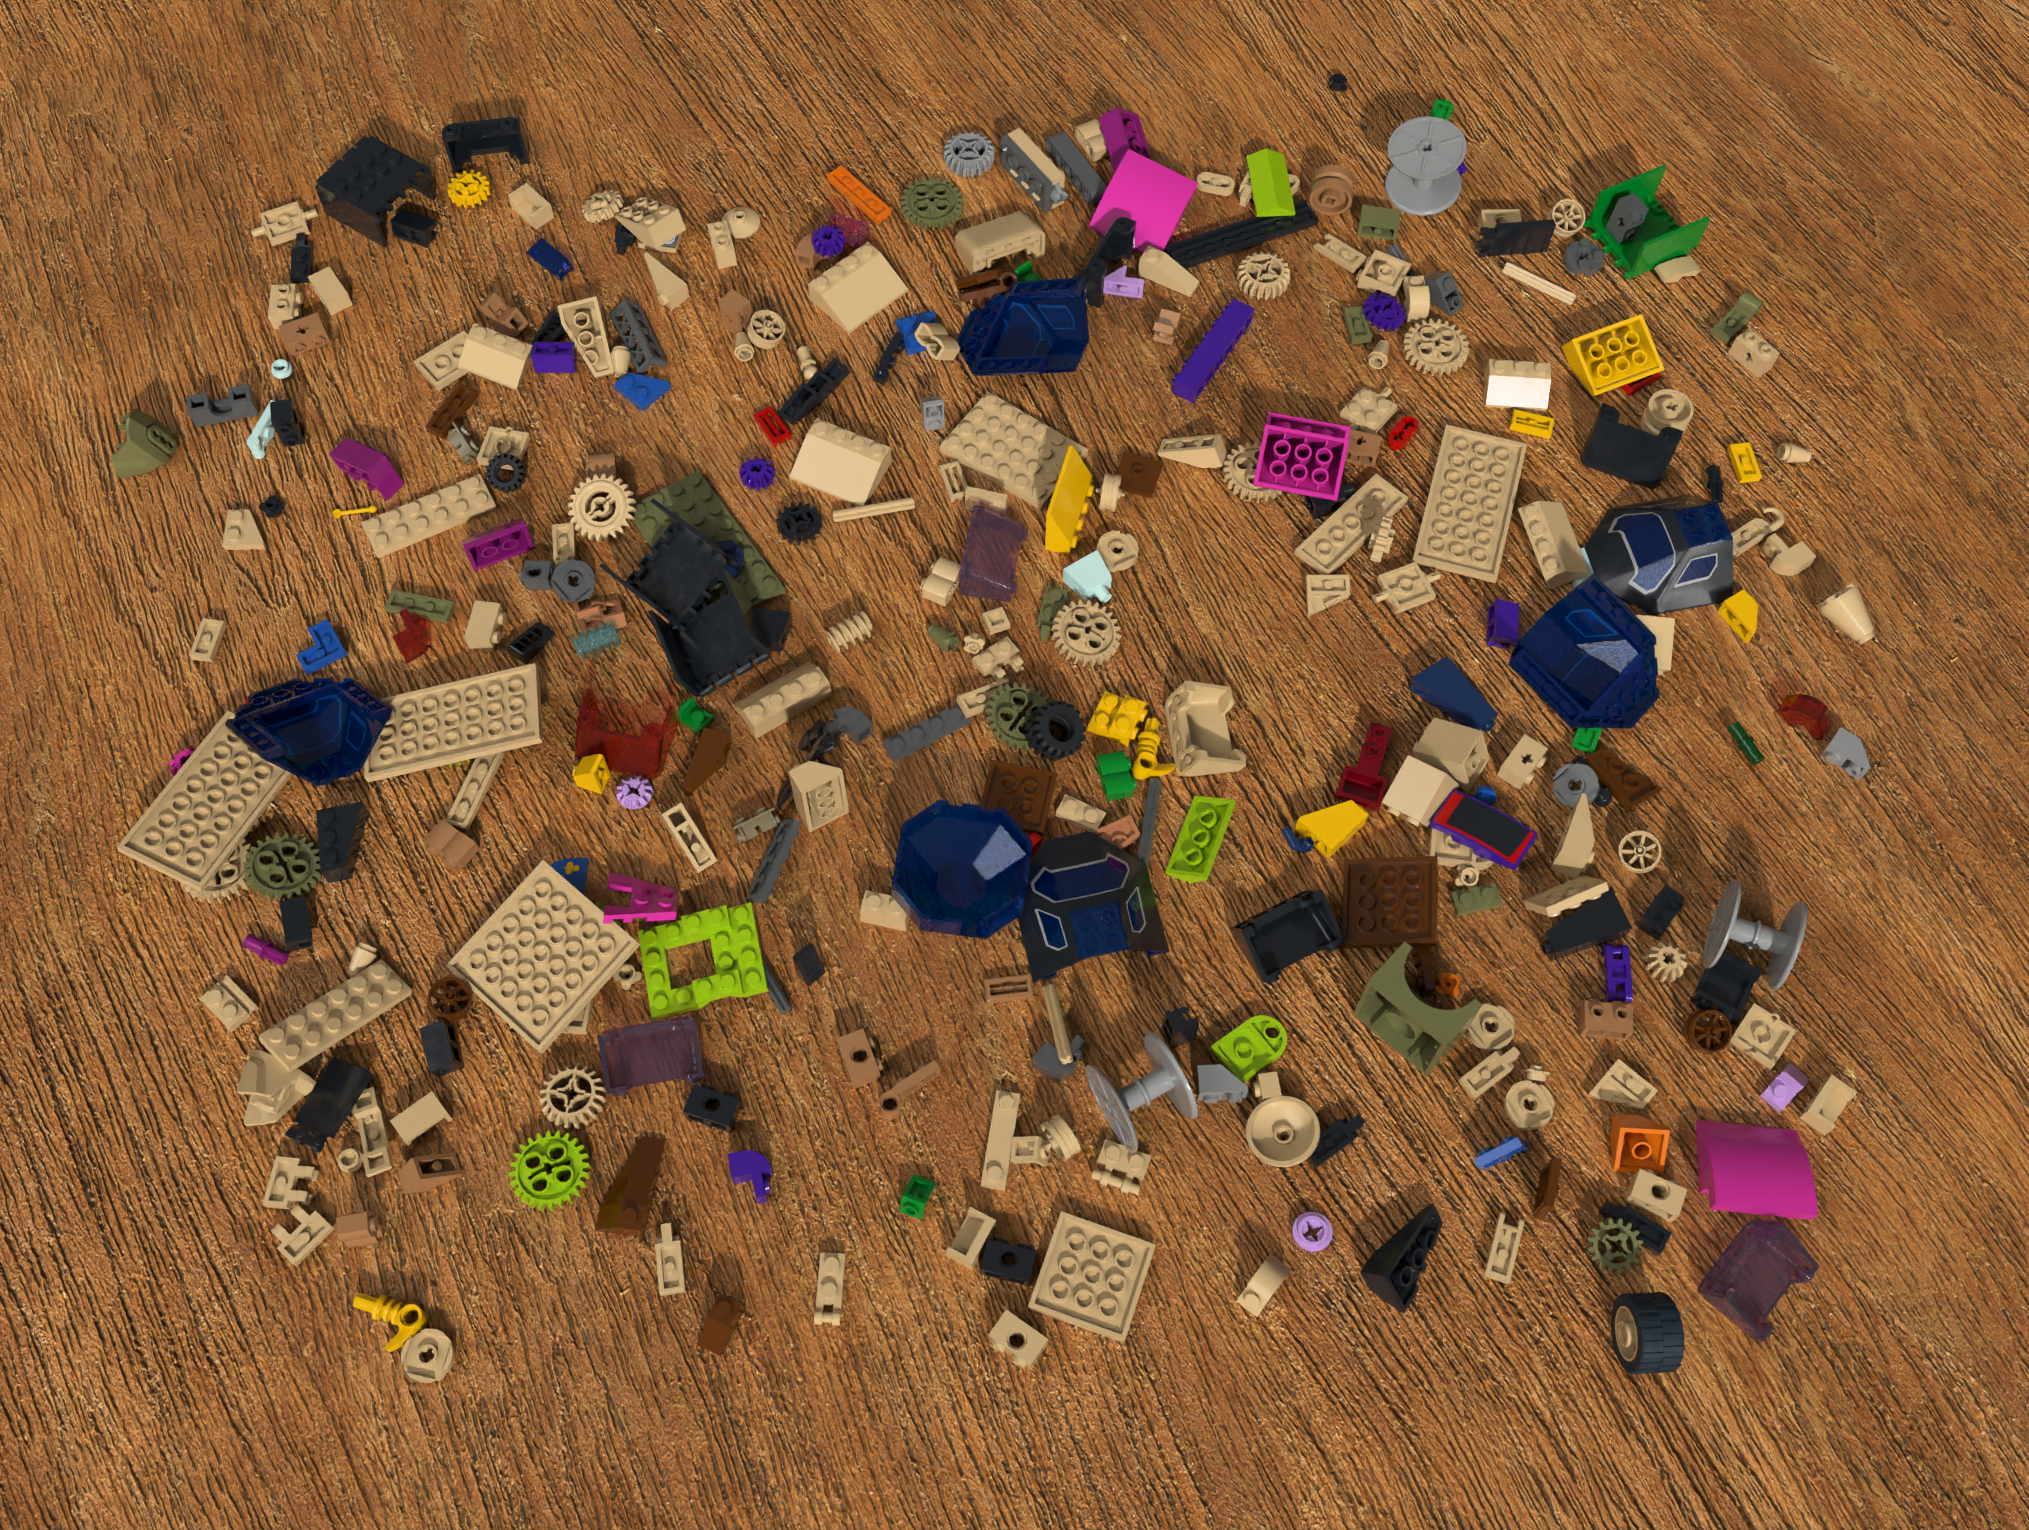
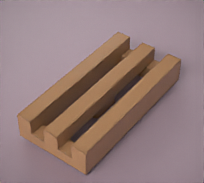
[984,974,1034,1004]

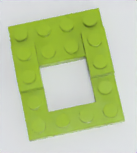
[638,902,769,1020]

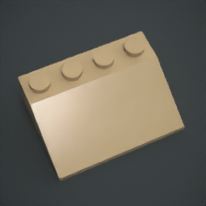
[808,242,908,334]
[789,418,892,507]

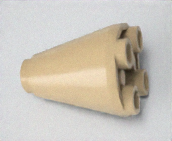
[1816,582,1875,645]

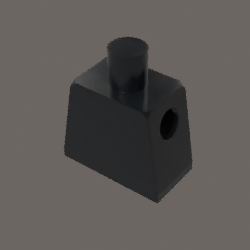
[1303,482,1354,519]
[754,608,793,652]

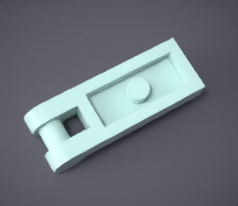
[247,400,275,459]

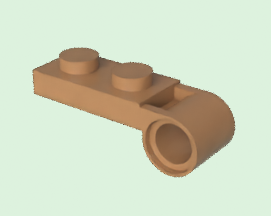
[879,1060,941,1120]

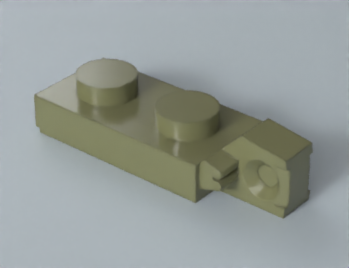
[1037,586,1068,642]

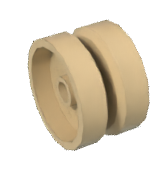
[1640,389,1694,436]

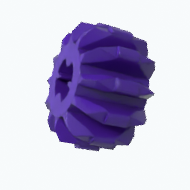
[811,224,845,258]
[739,456,775,492]

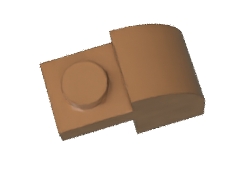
[794,234,841,270]
[478,292,529,337]
[1153,308,1182,345]

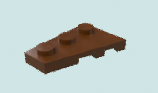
[1585,748,1663,812]

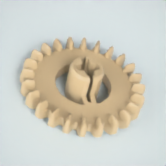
[567,473,637,542]

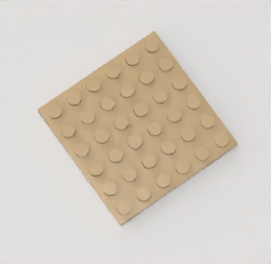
[446,860,640,1054]

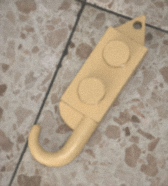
[1722,507,1785,557]

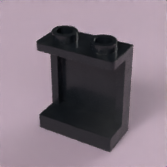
[1689,951,1763,1024]

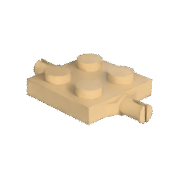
[250,201,318,246]
[1340,387,1398,434]
[1372,562,1441,614]

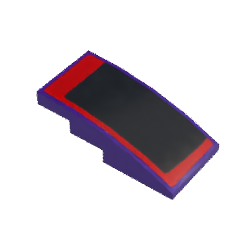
[1430,789,1538,870]

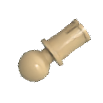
[797,346,818,381]

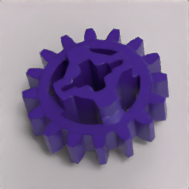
[1362,292,1406,332]

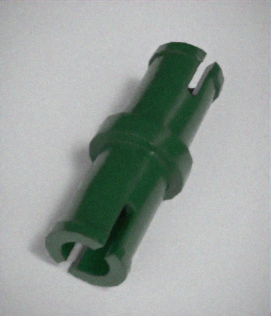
[1727,722,1765,766]

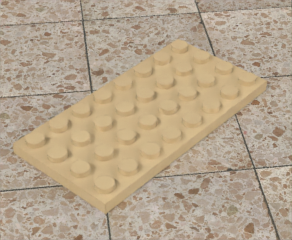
[1412,424,1527,583]
[364,663,543,782]
[117,711,308,892]

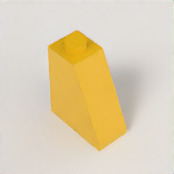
[1295,800,1368,859]

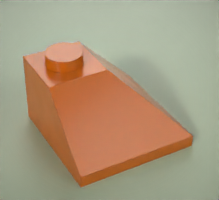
[1610,1113,1670,1174]

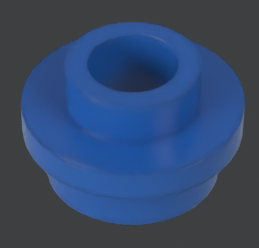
[1474,785,1497,805]

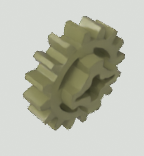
[1586,1217,1643,1274]

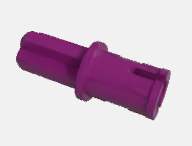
[243,934,289,965]

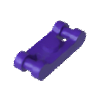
[1602,943,1633,1003]

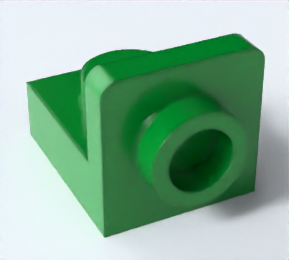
[1429,99,1454,121]
[1015,261,1045,284]
[677,697,714,735]
[1571,721,1602,754]
[899,1174,936,1219]

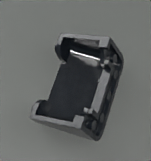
[442,117,530,172]
[1071,217,1137,308]
[1580,403,1683,489]
[1229,890,1345,984]

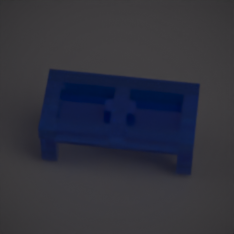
[526,238,574,280]

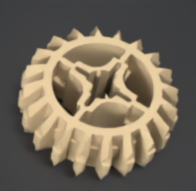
[1237,251,1291,301]
[539,1063,606,1130]

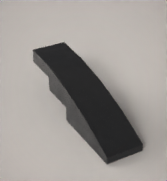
[778,358,851,425]

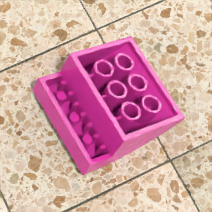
[1089,149,1198,254]
[1253,412,1351,501]
[1696,1120,1818,1220]

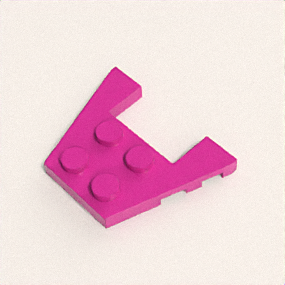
[603,872,678,924]

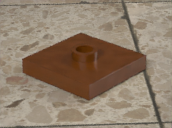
[1116,451,1164,498]
[1532,1158,1562,1220]

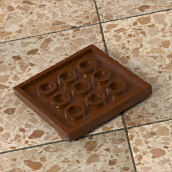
[1341,856,1438,948]

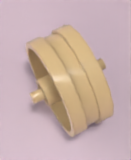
[1547,199,1586,238]
[747,310,786,349]
[1096,472,1125,512]
[1619,831,1661,873]
[1040,1114,1081,1162]

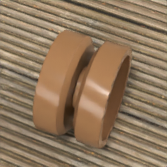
[1309,164,1354,215]

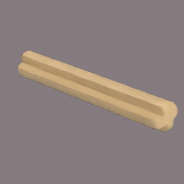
[1502,262,1576,305]
[832,497,915,522]
[1043,984,1073,1065]

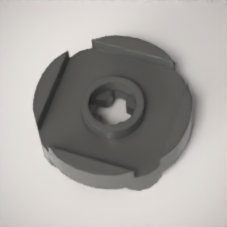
[1563,238,1605,276]
[550,559,595,603]
[1553,763,1601,808]

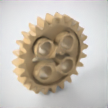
[1402,319,1469,377]
[1222,441,1282,503]
[1051,600,1121,667]
[181,838,251,904]

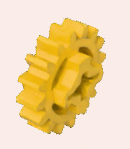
[447,170,491,208]

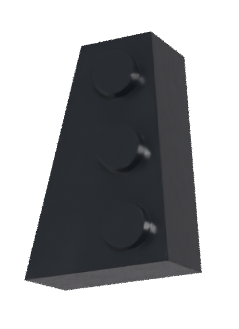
[316,802,370,883]

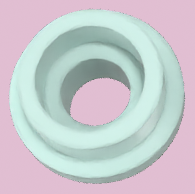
[271,359,293,379]

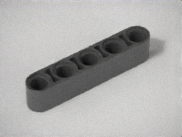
[1045,131,1107,205]

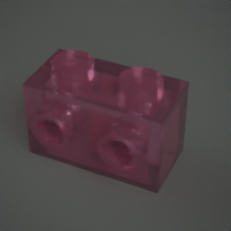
[826,211,870,250]

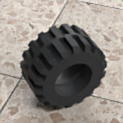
[1024,701,1086,761]

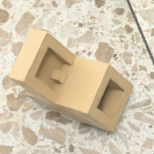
[1402,275,1430,323]
[1762,533,1816,576]
[1236,1254,1292,1317]

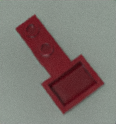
[1334,722,1392,812]

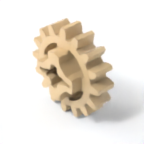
[581,189,624,223]
[1368,515,1396,563]

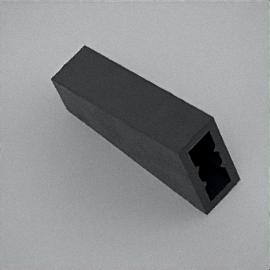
[1540,887,1632,961]

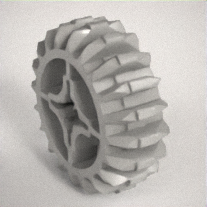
[943,130,995,178]

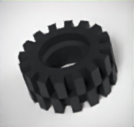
[485,453,527,492]

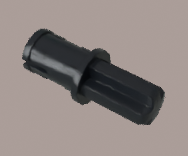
[1706,465,1724,504]

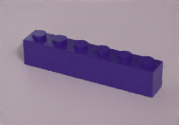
[1172,299,1255,403]

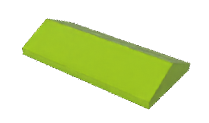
[1246,148,1295,217]
[1165,795,1236,883]

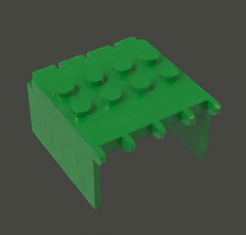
[1583,165,1710,280]

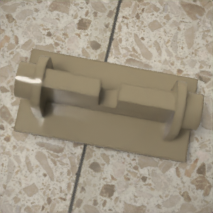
[448,422,480,464]
[732,806,780,843]

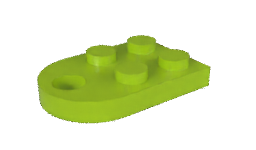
[1210,1015,1287,1083]

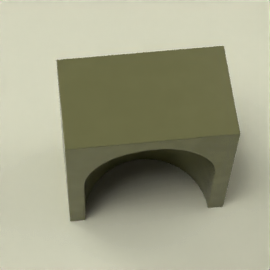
[1353,941,1483,1077]

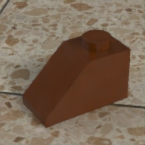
[698,1293,745,1357]

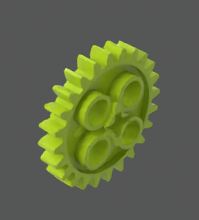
[508,1130,591,1212]

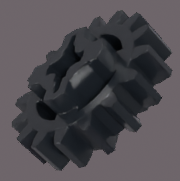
[776,501,823,545]

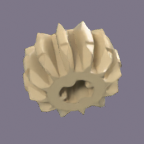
[1644,942,1687,982]

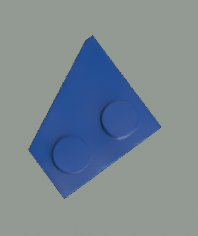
[614,372,671,411]
[1474,1136,1531,1170]

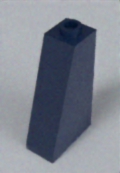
[1409,656,1498,732]

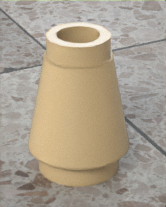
[734,332,754,361]
[1368,340,1389,369]
[611,346,631,378]
[1777,442,1812,463]
[347,942,377,976]

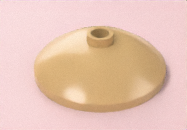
[1246,1096,1320,1167]

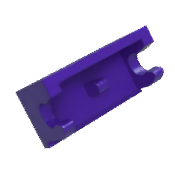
[531,342,577,373]
[1487,599,1519,648]

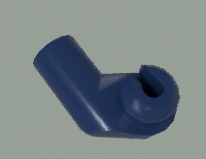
[1281,827,1314,853]

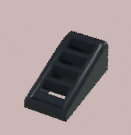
[531,310,567,344]
[507,622,555,665]
[792,943,825,986]

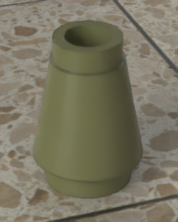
[927,624,959,652]

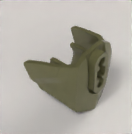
[112,408,177,478]

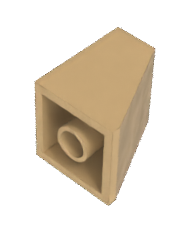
[1620,614,1675,676]
[1413,717,1490,792]
[1382,755,1459,827]

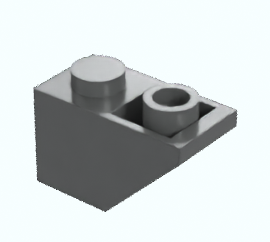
[1424,271,1464,316]

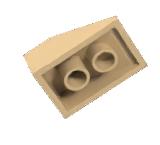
[1550,793,1596,878]

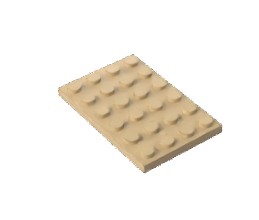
[940,391,1088,510]

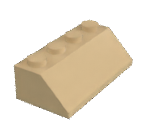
[1518,501,1590,590]
[733,661,832,739]
[788,761,849,833]

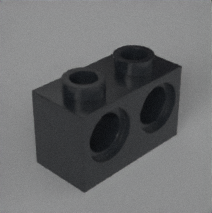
[270,399,305,447]

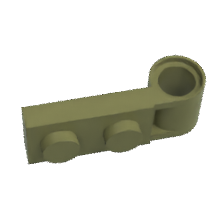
[1710,291,1764,344]

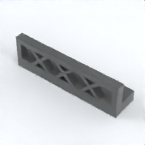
[610,299,667,375]

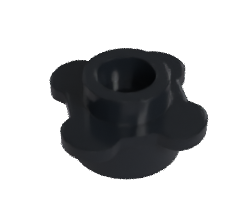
[1329,73,1347,91]
[259,496,285,518]

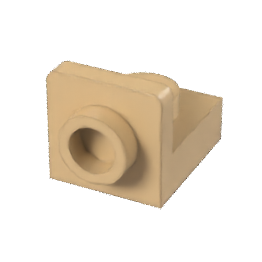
[1010,1136,1051,1166]

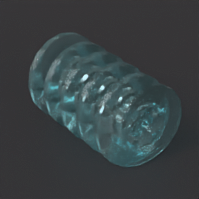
[570,621,620,660]

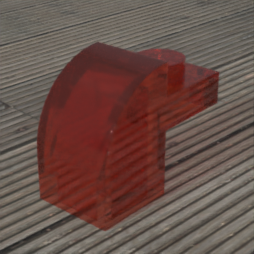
[392,609,431,663]
[1778,694,1831,740]

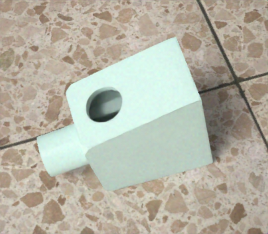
[1063,550,1112,603]

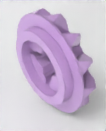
[616,775,653,809]
[1292,1212,1333,1253]

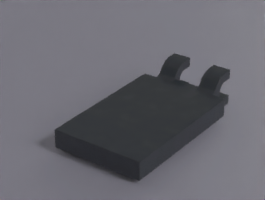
[1475,219,1556,258]
[285,1057,374,1153]

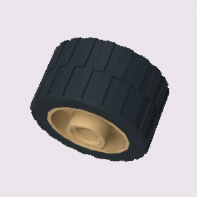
[1611,1292,1685,1374]

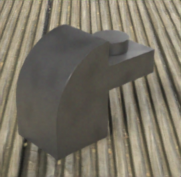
[821,707,874,746]
[1032,1035,1085,1080]

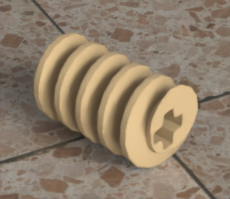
[824,611,873,653]

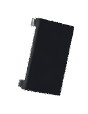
[390,209,437,248]
[1636,884,1684,940]
[279,897,313,953]
[1162,1007,1199,1049]
[419,1019,464,1076]

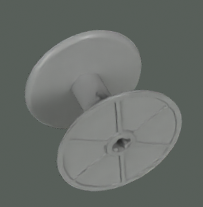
[1385,116,1467,216]
[1703,879,1808,991]
[1086,1032,1198,1153]

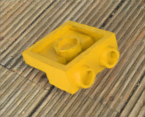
[1087,691,1148,746]

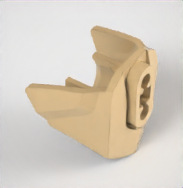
[237,1050,316,1126]

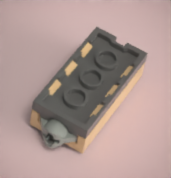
[1001,128,1068,213]

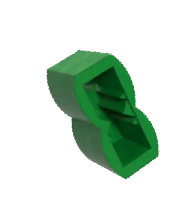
[1096,750,1137,802]

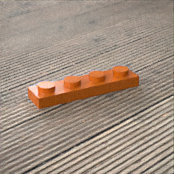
[827,165,892,224]

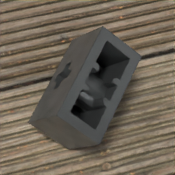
[1605,193,1648,243]

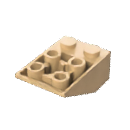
[615,197,686,249]

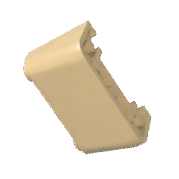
[955,211,1045,276]
[1165,680,1246,777]

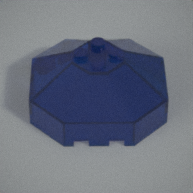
[892,800,1033,939]

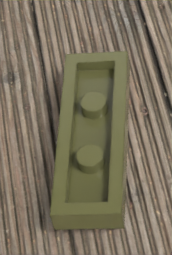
[385,590,456,624]

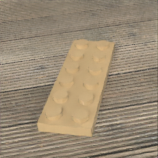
[361,474,497,558]
[1294,474,1409,575]
[259,959,412,1073]

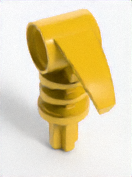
[1131,717,1177,780]
[353,1293,428,1352]

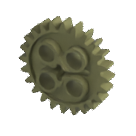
[900,177,963,231]
[984,682,1055,752]
[243,832,321,902]

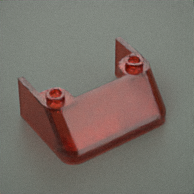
[575,689,679,779]

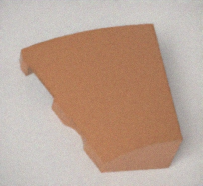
[572,601,627,638]

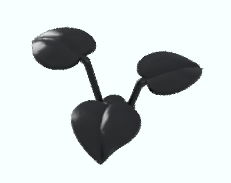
[777,719,837,810]

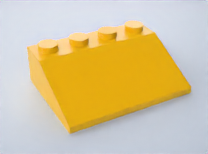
[1562,314,1665,397]
[1045,445,1095,555]

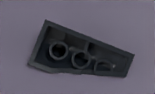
[1360,1204,1443,1313]

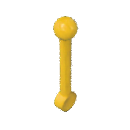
[333,505,378,518]

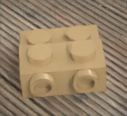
[1356,249,1412,296]

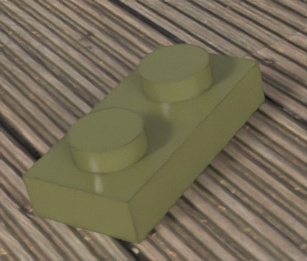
[1343,306,1372,344]
[1449,883,1502,917]

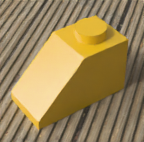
[1718,589,1758,643]
[572,754,611,794]

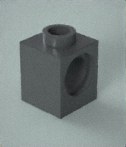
[520,560,554,591]

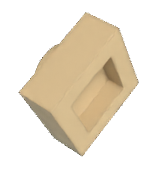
[982,607,1010,635]

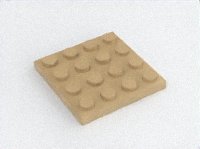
[1028,1211,1156,1343]

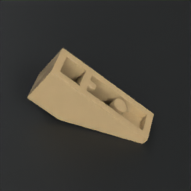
[1138,246,1200,297]
[644,252,690,310]
[1158,434,1227,468]
[658,803,718,873]

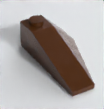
[595,1137,666,1238]

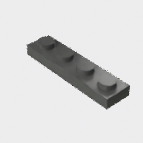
[882,704,971,763]
[745,818,801,903]

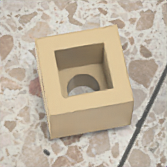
[1252,1072,1282,1104]

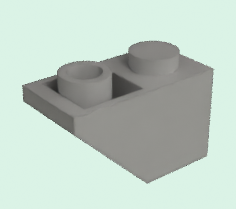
[920,395,945,431]
[1820,727,1870,780]
[1195,1064,1248,1103]

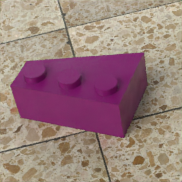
[329,438,404,501]

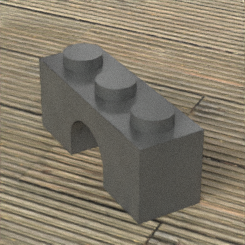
[186,384,259,428]

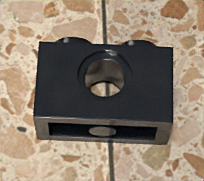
[683,1084,742,1133]
[980,1238,1036,1287]

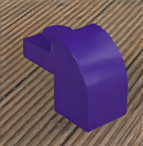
[728,1150,773,1204]

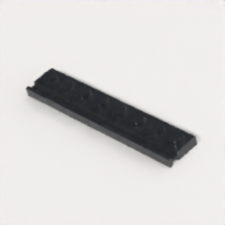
[1165,200,1319,269]

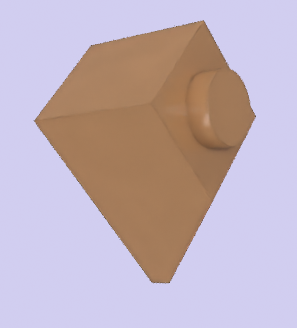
[398,1152,462,1194]

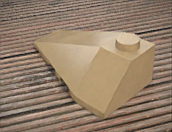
[557,296,615,378]

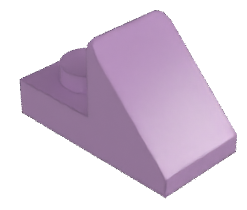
[1103,265,1145,299]
[1760,1063,1809,1113]

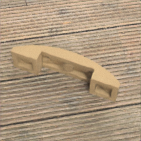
[352,1087,392,1177]

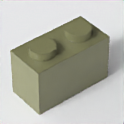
[1357,205,1401,241]

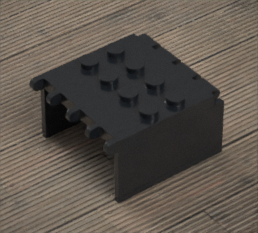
[315,136,436,248]
[599,498,738,632]
[648,567,772,697]

